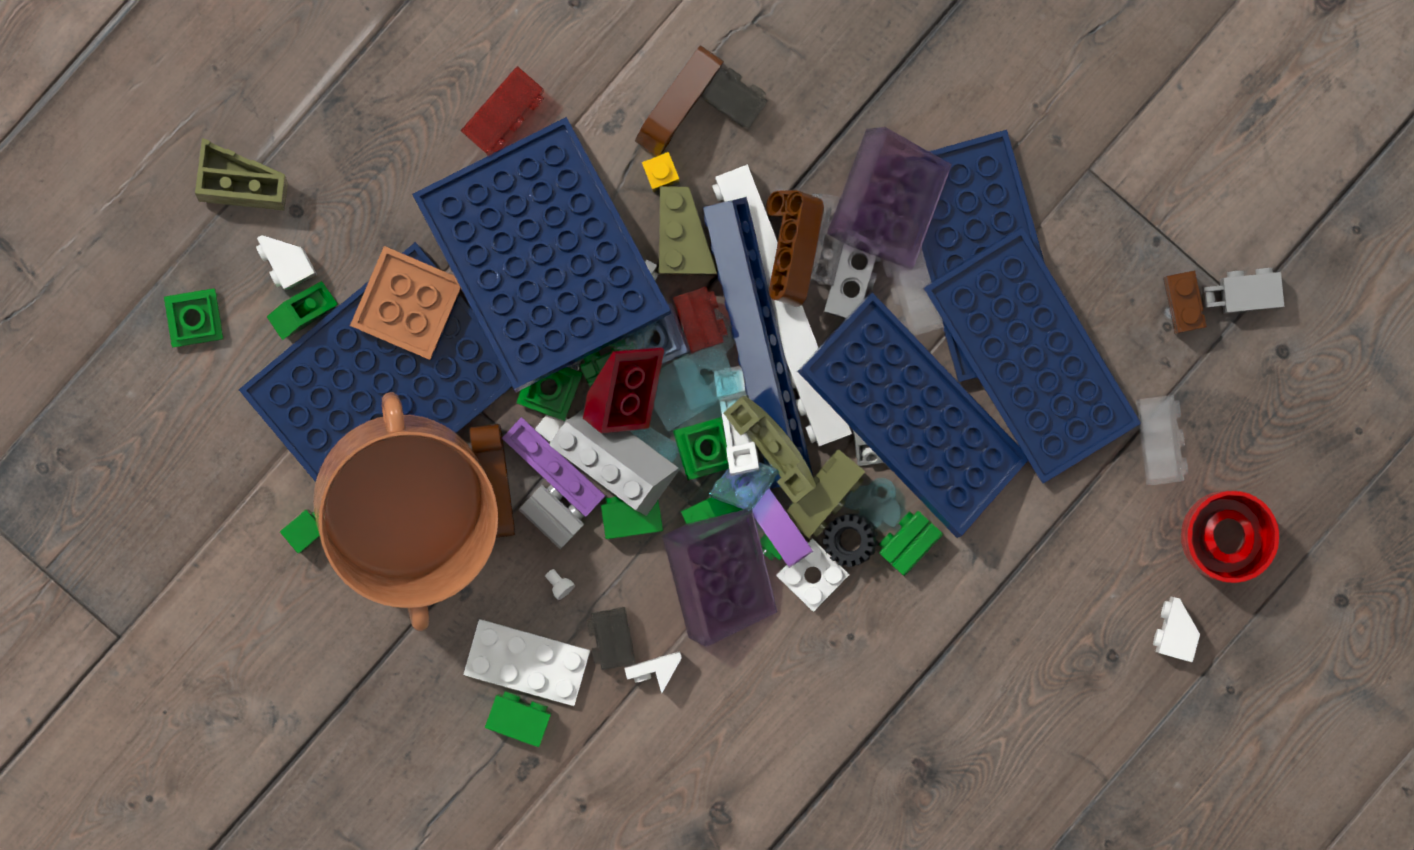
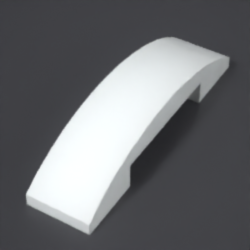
[713,366,760,476]

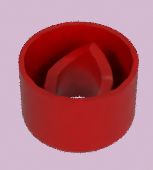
[1181,491,1279,583]

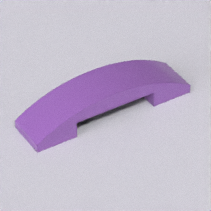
[726,471,813,568]

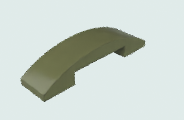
[723,395,816,504]

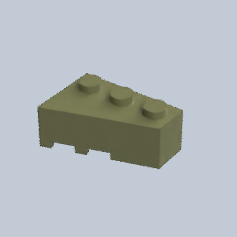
[195,138,288,211]
[659,186,717,276]
[786,449,866,538]

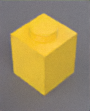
[642,152,680,192]

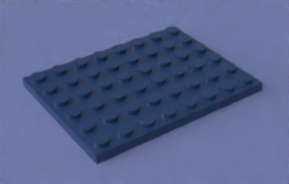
[412,117,671,393]
[239,242,512,482]

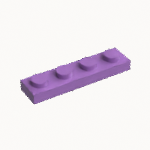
[502,417,605,517]

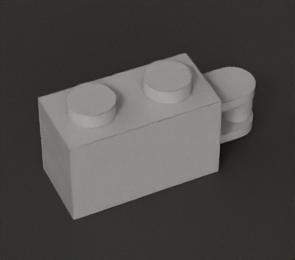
[1202,268,1285,314]

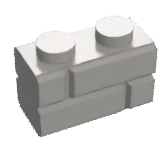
[519,485,584,549]

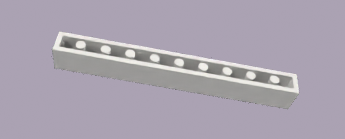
[712,164,852,447]

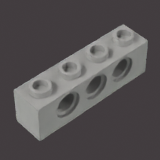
[823,200,893,319]

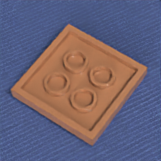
[350,246,461,360]

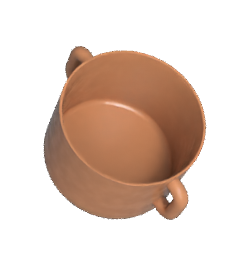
[313,392,498,631]

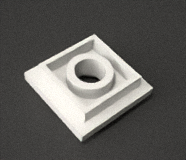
[776,538,849,612]

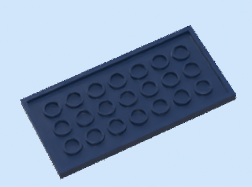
[896,130,1045,383]
[923,227,1141,484]
[797,292,1028,538]

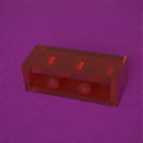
[460,66,545,156]

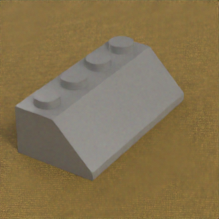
[549,408,680,516]

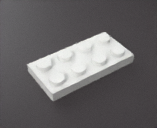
[463,619,590,706]

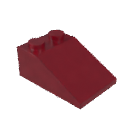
[583,347,664,433]

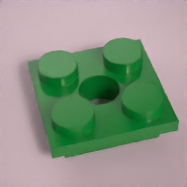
[164,288,224,348]
[516,367,583,422]
[673,417,729,481]

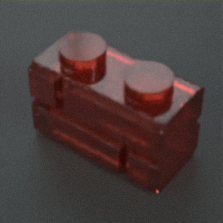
[673,287,728,353]

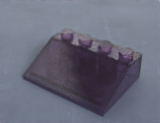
[827,127,952,269]
[662,508,778,647]

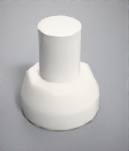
[545,569,575,600]

